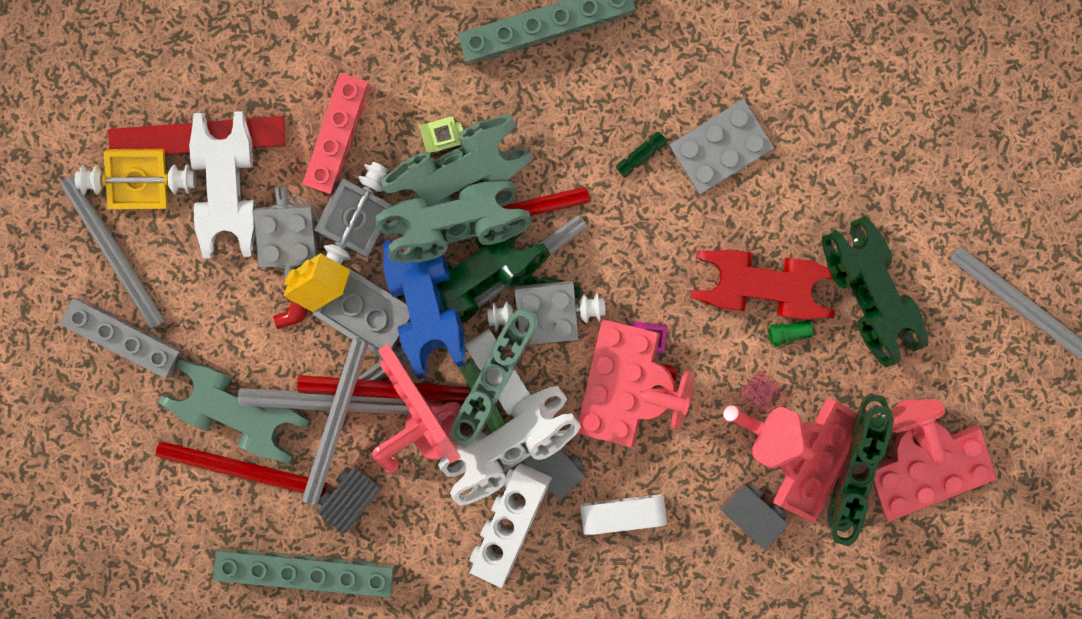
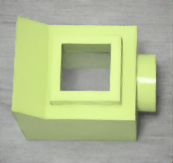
[419,116,463,155]

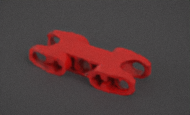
[690,249,835,319]

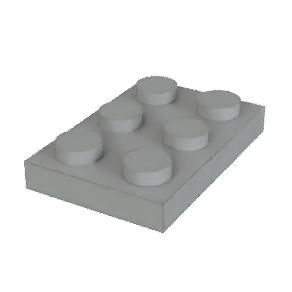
[669,99,774,195]
[312,265,411,359]

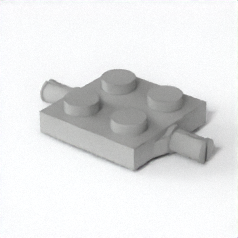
[252,186,318,279]

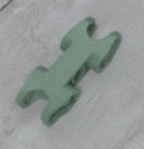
[381,114,532,206]
[376,181,531,263]
[450,308,538,447]
[158,358,311,464]

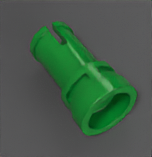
[768,319,813,348]

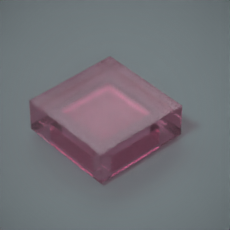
[739,370,781,412]

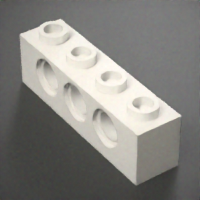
[469,463,552,588]

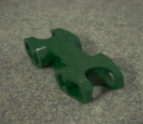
[822,216,928,368]
[404,219,551,324]
[827,393,894,546]

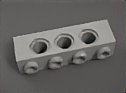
[60,298,185,378]

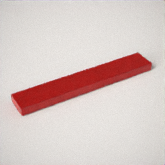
[108,116,286,155]

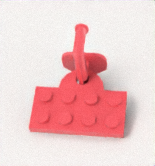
[578,319,694,447]
[372,344,464,473]
[723,398,857,523]
[873,399,997,522]

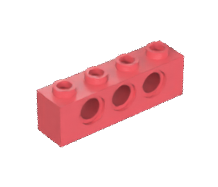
[302,72,371,195]

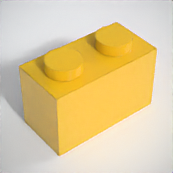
[284,253,350,312]

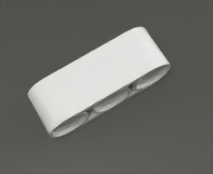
[465,329,530,416]
[580,494,667,535]

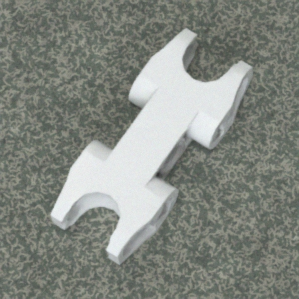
[189,111,256,259]
[438,386,581,506]

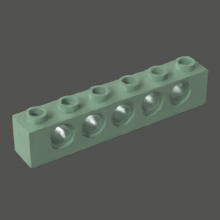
[457,0,636,66]
[213,547,395,598]

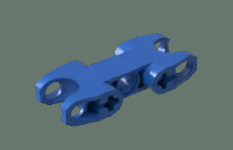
[383,240,466,379]

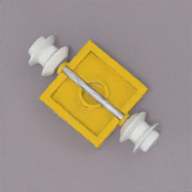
[75,149,196,209]

